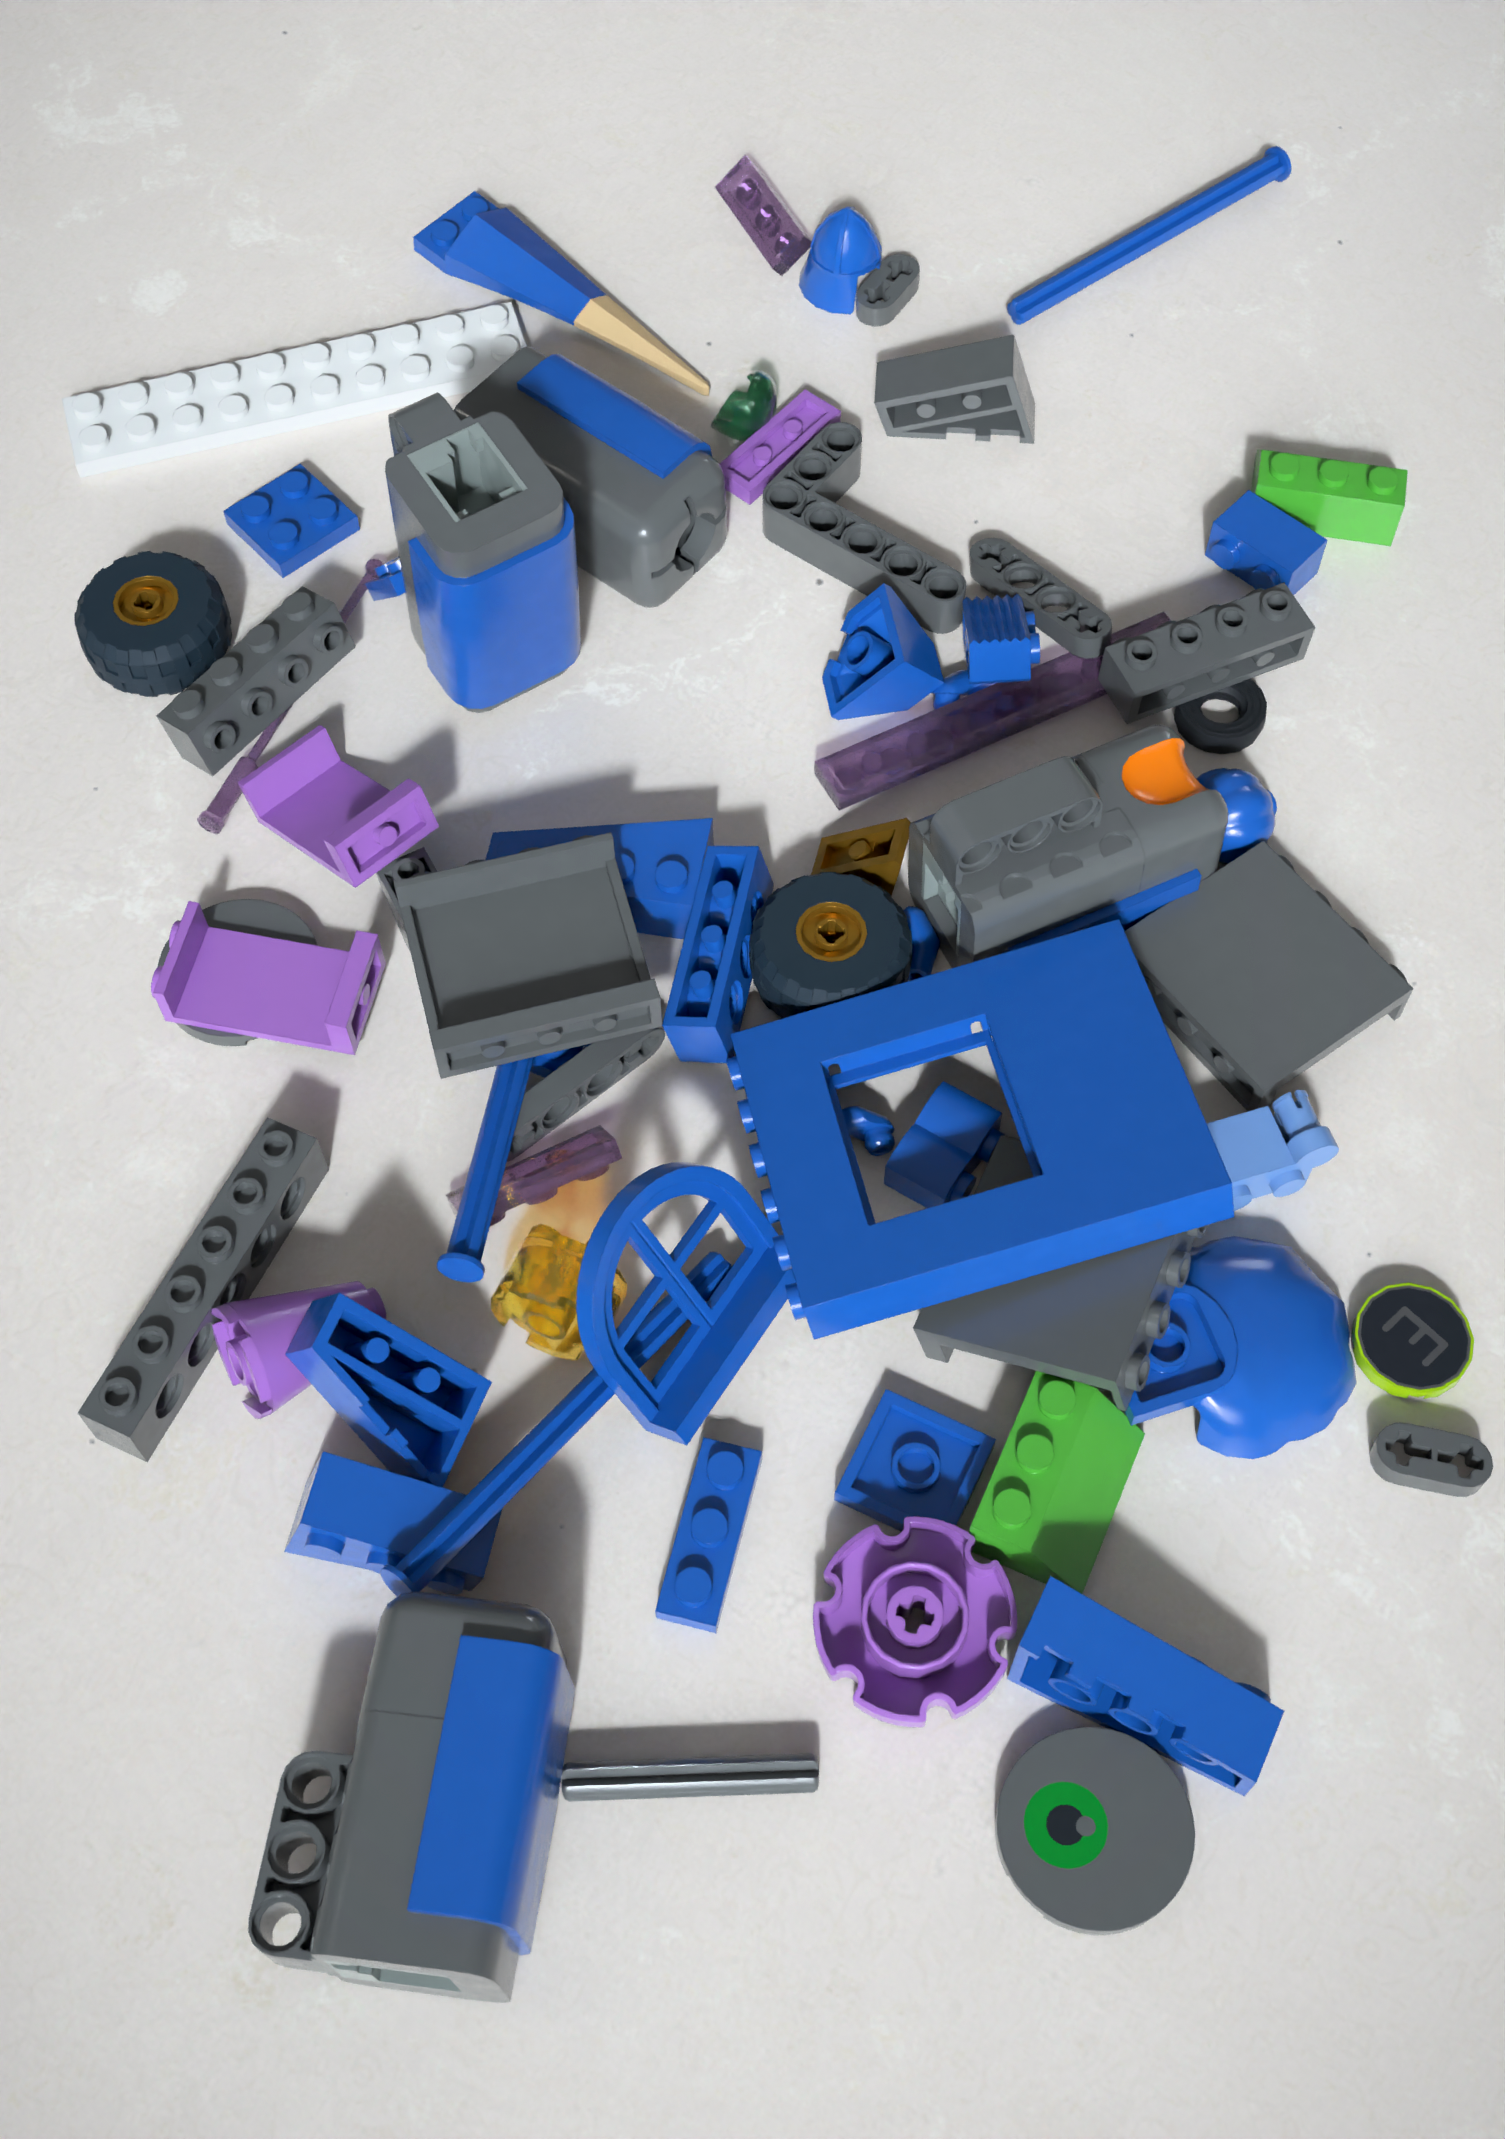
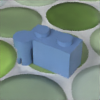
[1207,1090,1339,1211]

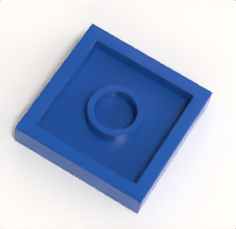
[834,1389,996,1532]

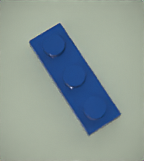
[655,1437,762,1633]

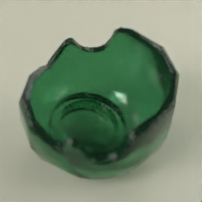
[710,370,777,441]

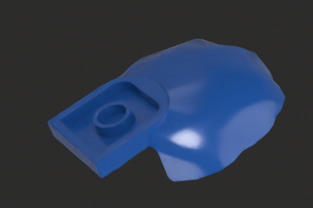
[1125,1236,1357,1459]

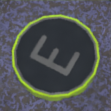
[1351,1282,1474,1399]

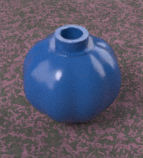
[1196,768,1277,865]

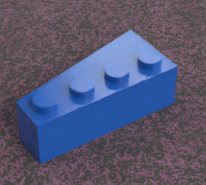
[485,818,714,940]
[1007,1576,1284,1797]

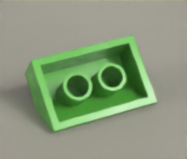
[1251,449,1408,546]
[969,1371,1145,1594]

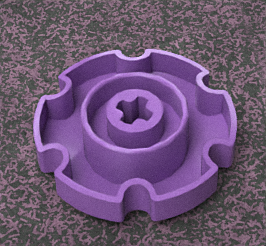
[813,1516,1017,1727]

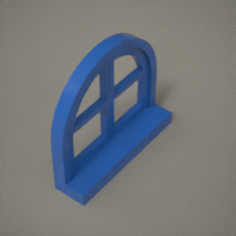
[576,1162,796,1446]

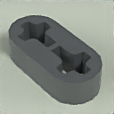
[856,254,920,327]
[1369,1423,1493,1497]

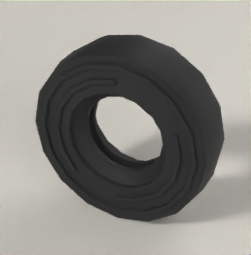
[1174,679,1267,754]

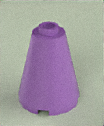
[211,1281,387,1419]

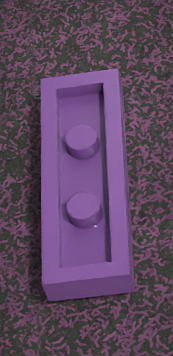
[720,389,841,505]

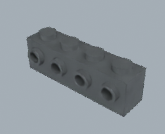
[1098,582,1315,724]
[156,586,356,776]

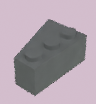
[874,335,1035,444]

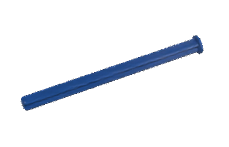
[1007,146,1291,325]
[437,1057,534,1282]
[380,1251,732,1596]

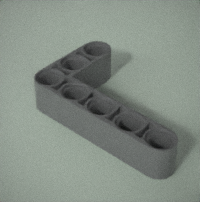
[762,422,966,634]

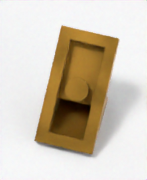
[811,818,911,896]

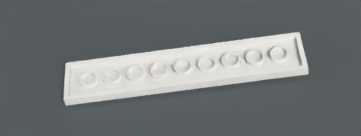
[62,302,527,478]

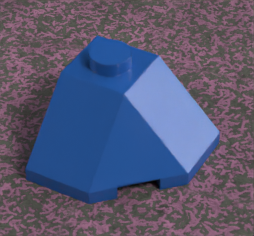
[822,583,945,720]

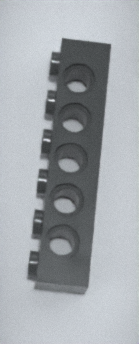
[78,1117,329,1462]

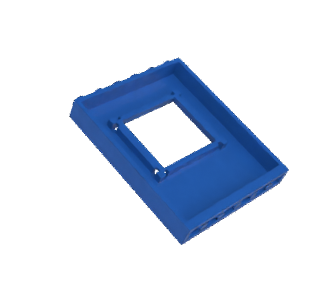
[726,919,1234,1340]

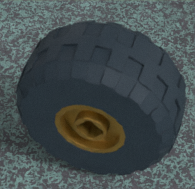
[74,551,232,697]
[749,872,912,1019]

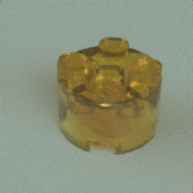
[491,1224,627,1360]

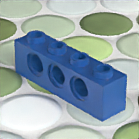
[662,846,774,1063]

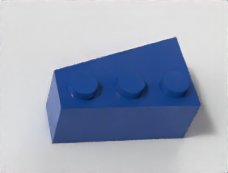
[285,1292,492,1488]
[284,1451,503,1595]

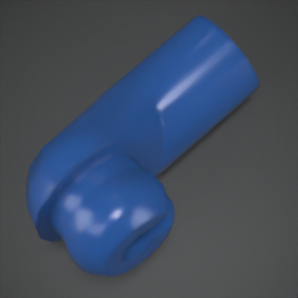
[931,670,999,712]
[903,906,940,981]
[842,1106,895,1156]

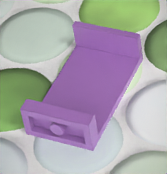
[237,725,439,888]
[151,901,386,1055]

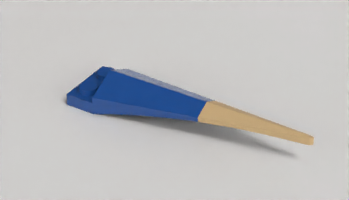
[413,191,710,396]

